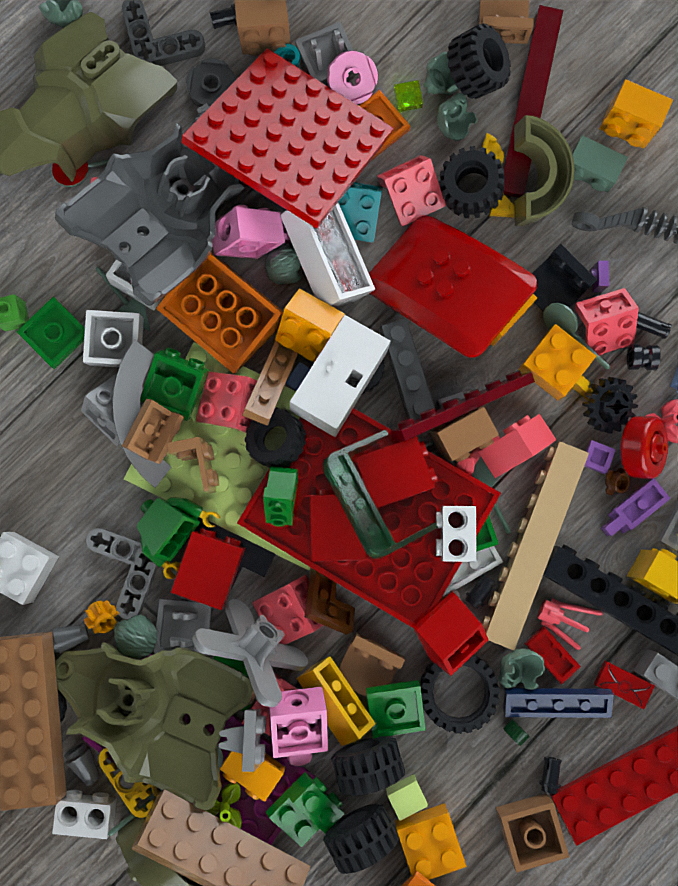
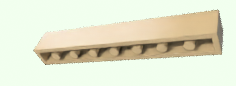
[481,441,589,651]

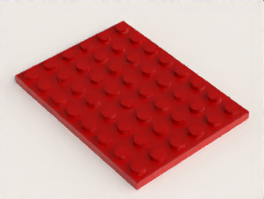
[237,408,501,628]

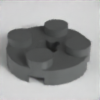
[186,58,236,107]

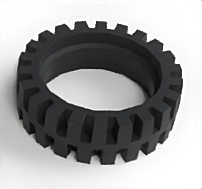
[420,655,500,734]

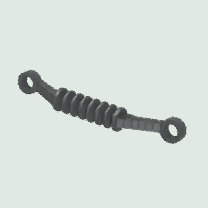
[571,207,678,244]

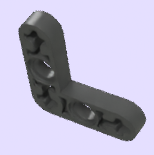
[122,0,205,66]

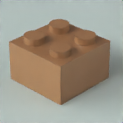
[234,0,291,56]
[428,407,499,462]
[495,793,569,873]

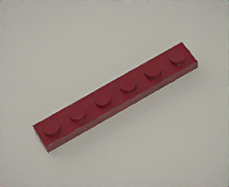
[390,370,535,441]

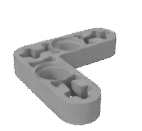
[86,528,158,619]

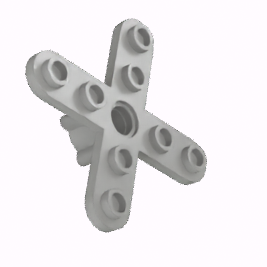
[192,599,308,707]

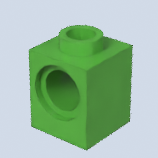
[0,294,29,332]

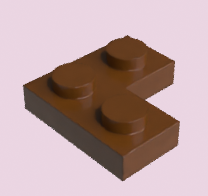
[304,569,355,635]

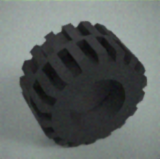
[447,23,511,99]
[439,146,505,219]
[331,736,405,796]
[323,804,399,874]

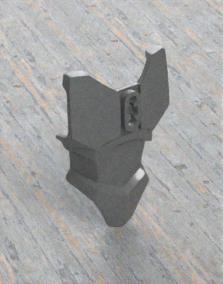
[55,123,245,306]

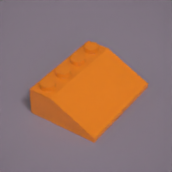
[156,251,284,374]

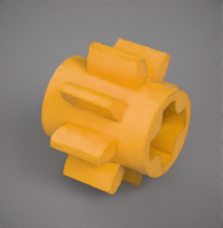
[84,600,119,634]

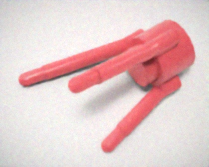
[537,598,603,650]

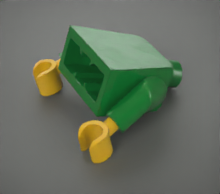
[137,497,221,579]

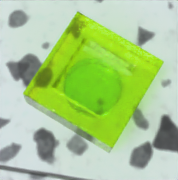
[394,80,423,112]

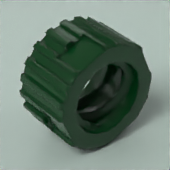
[503,719,530,746]

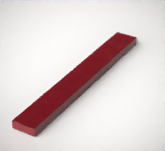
[503,5,564,198]

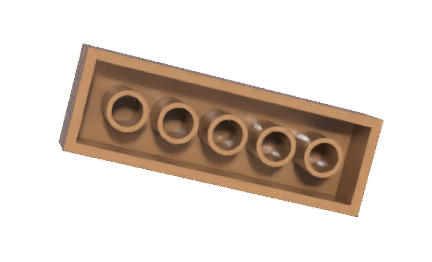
[0,631,67,811]
[131,789,311,886]

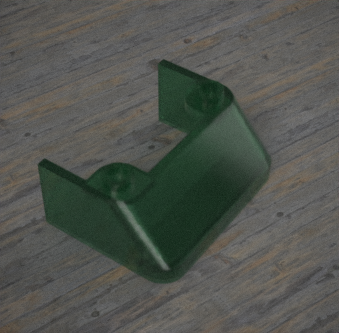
[323,430,438,559]

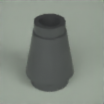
[52,624,89,653]
[64,743,100,786]

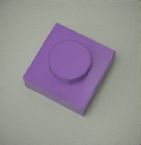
[589,261,609,293]
[584,440,616,474]

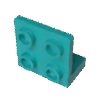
[338,182,383,242]

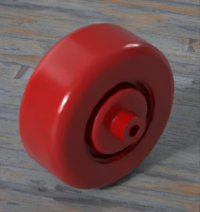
[620,416,668,479]

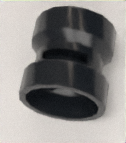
[627,344,661,371]

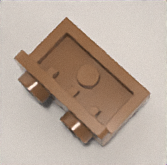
[122,399,184,464]

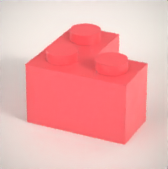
[478,414,556,478]

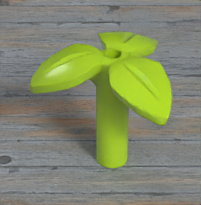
[205,783,242,829]

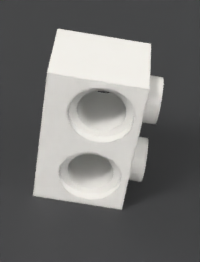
[436,506,476,562]
[52,790,117,839]

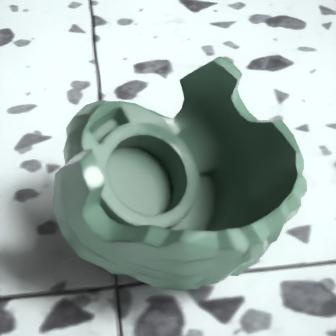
[39,0,83,28]
[423,52,459,96]
[437,93,478,141]
[265,243,302,285]
[113,614,157,659]
[498,648,545,690]

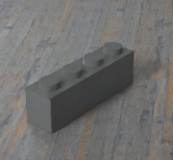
[380,319,435,420]

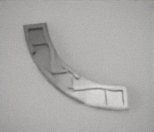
[112,340,171,488]

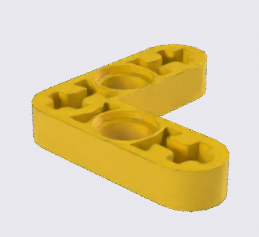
[99,748,160,818]

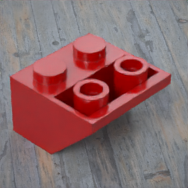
[413,592,489,676]

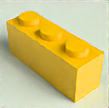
[296,656,376,746]

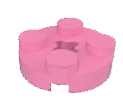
[327,50,378,104]

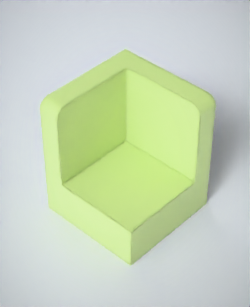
[386,774,428,821]

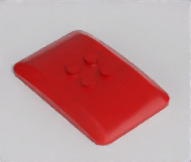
[369,215,537,358]

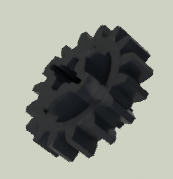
[582,377,638,434]

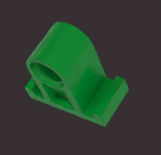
[263,466,298,527]

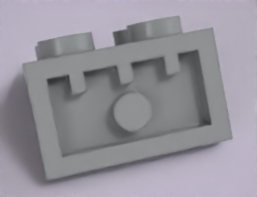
[81,374,144,446]

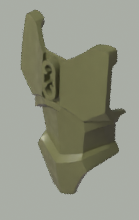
[0,12,177,181]
[55,642,256,810]

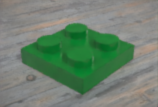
[17,296,85,369]
[366,680,426,738]

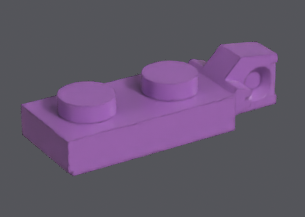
[600,479,670,536]

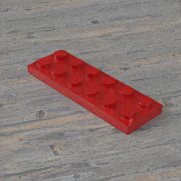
[549,726,678,846]

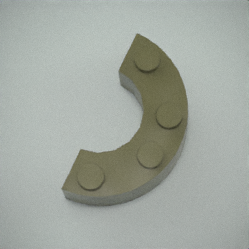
[514,115,575,226]
[116,803,202,886]

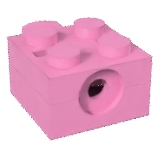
[212,205,291,259]
[269,687,328,766]

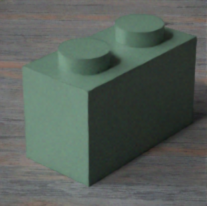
[572,135,628,193]

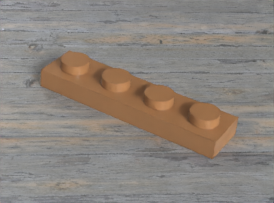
[242,341,298,426]

